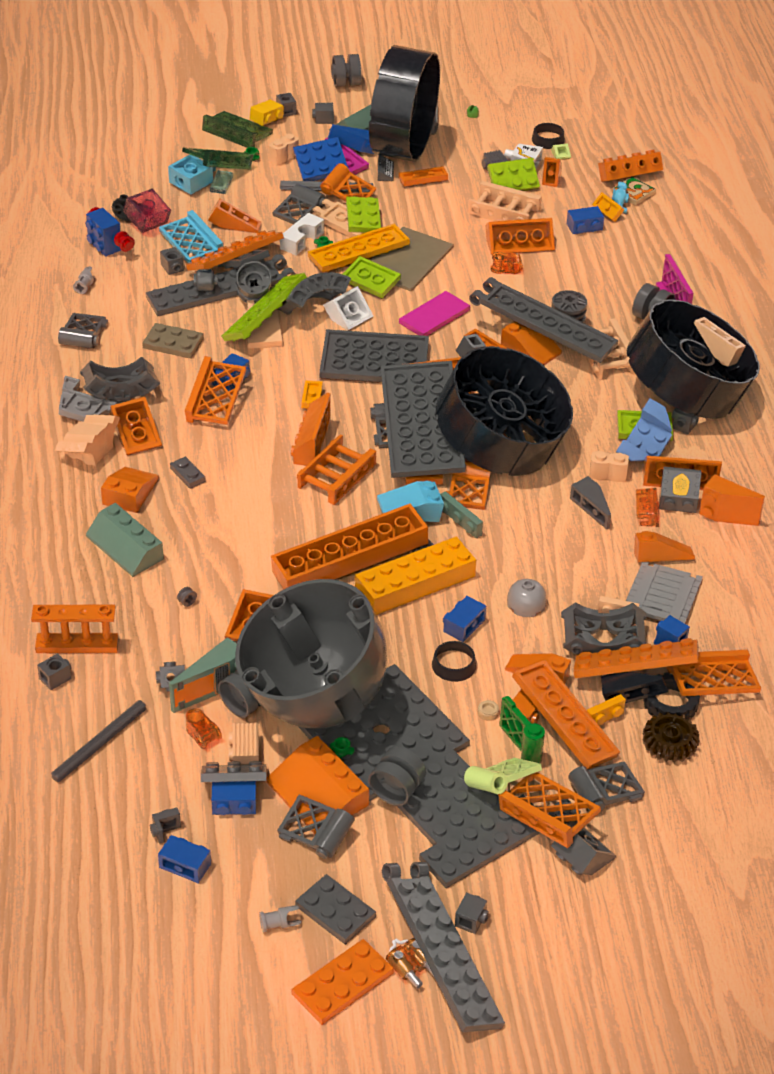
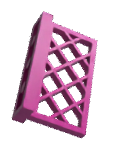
[655,254,694,304]

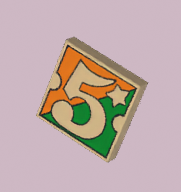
[612,176,656,205]

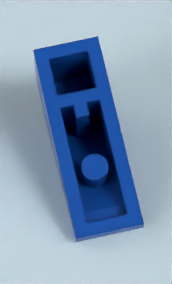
[328,124,374,154]

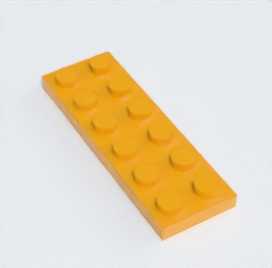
[308,224,410,273]

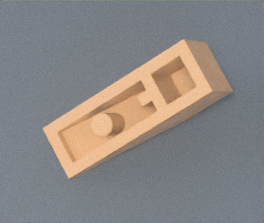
[694,317,746,367]

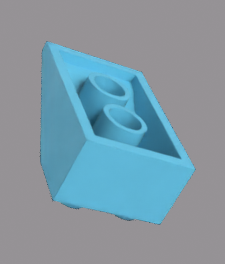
[377,481,444,522]

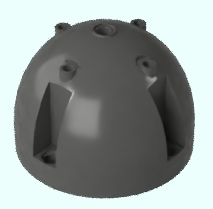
[235,579,387,729]

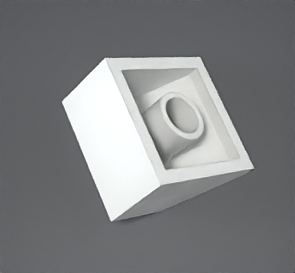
[323,286,373,331]

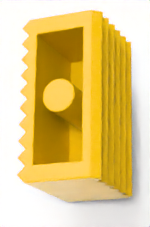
[249,99,284,126]

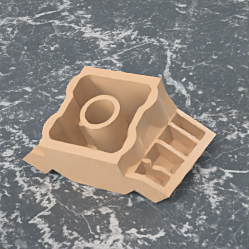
[55,414,120,466]

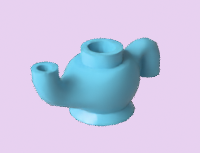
[612,181,629,213]

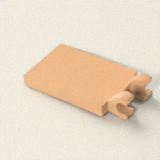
[312,199,363,237]
[243,300,283,349]

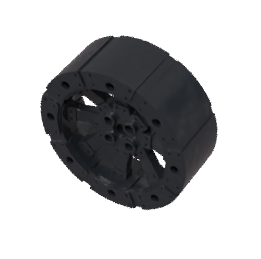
[369,45,440,162]
[627,300,760,419]
[436,346,573,476]

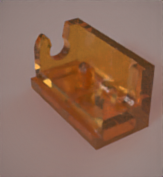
[636,488,659,527]

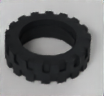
[643,673,700,720]

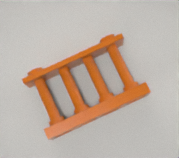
[297,434,376,505]
[31,604,119,653]

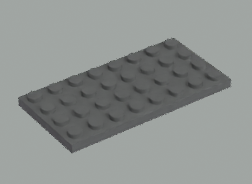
[380,361,466,478]

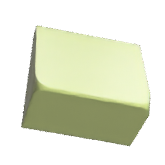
[551,143,571,160]

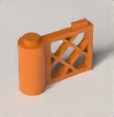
[320,163,377,202]
[446,461,491,510]

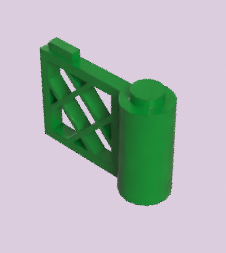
[499,696,545,763]

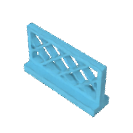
[159,210,223,263]

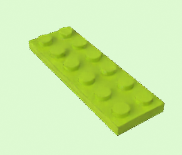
[221,273,307,341]

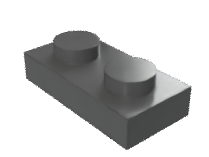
[170,456,206,489]

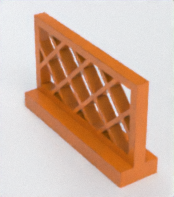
[185,356,246,425]
[667,650,761,696]
[498,772,601,848]

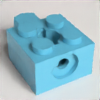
[168,154,216,195]

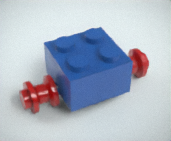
[85,207,135,257]

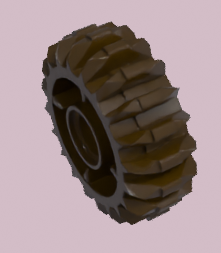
[642,711,700,764]

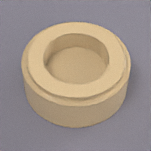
[478,700,499,721]

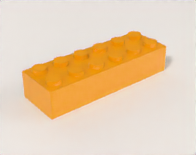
[355,536,477,615]

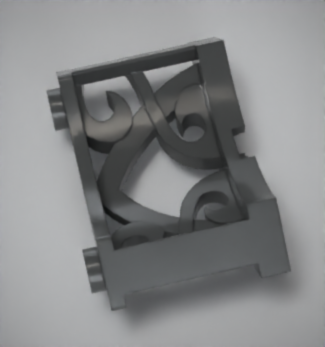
[278,272,351,315]
[80,357,160,401]
[561,602,647,655]

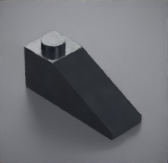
[601,672,668,703]

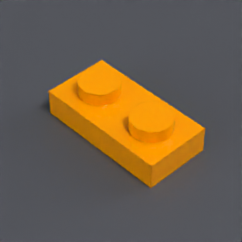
[592,192,625,222]
[301,380,323,409]
[587,694,626,725]

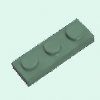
[440,491,483,539]

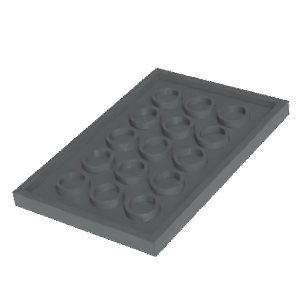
[319,329,429,382]

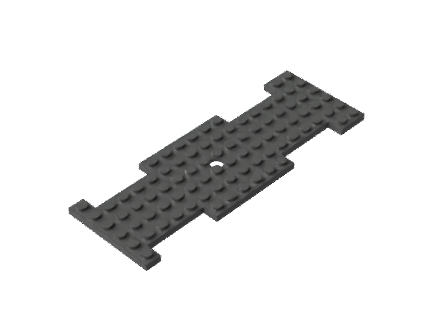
[298,664,540,888]

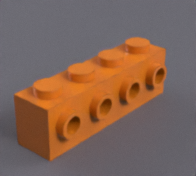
[598,149,663,182]

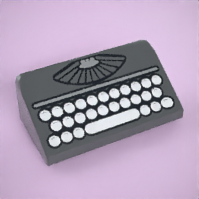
[378,155,394,181]

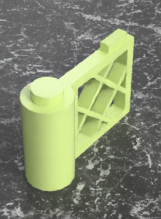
[464,758,542,794]

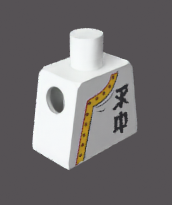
[504,144,543,168]

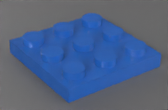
[293,137,348,181]

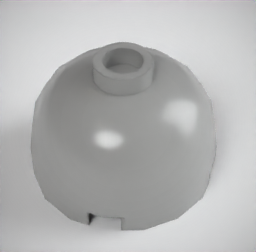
[507,579,547,617]

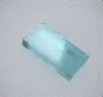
[210,170,233,194]

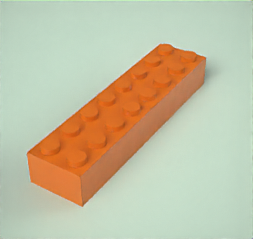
[271,503,428,589]

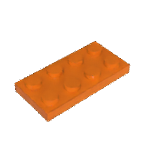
[292,939,394,1025]

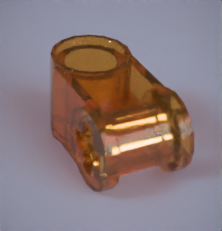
[490,252,523,274]
[186,708,222,749]

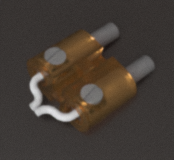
[386,938,435,989]

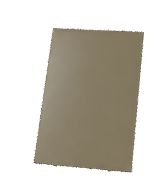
[370,227,454,291]

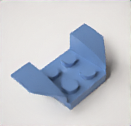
[616,398,672,461]

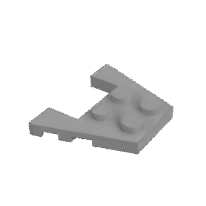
[59,375,129,422]

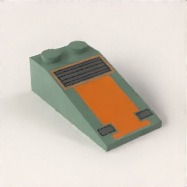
[169,637,237,713]

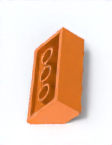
[485,218,555,255]
[291,393,331,466]
[643,456,722,490]

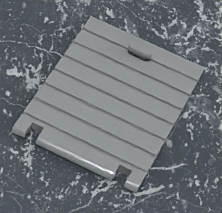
[626,562,703,624]

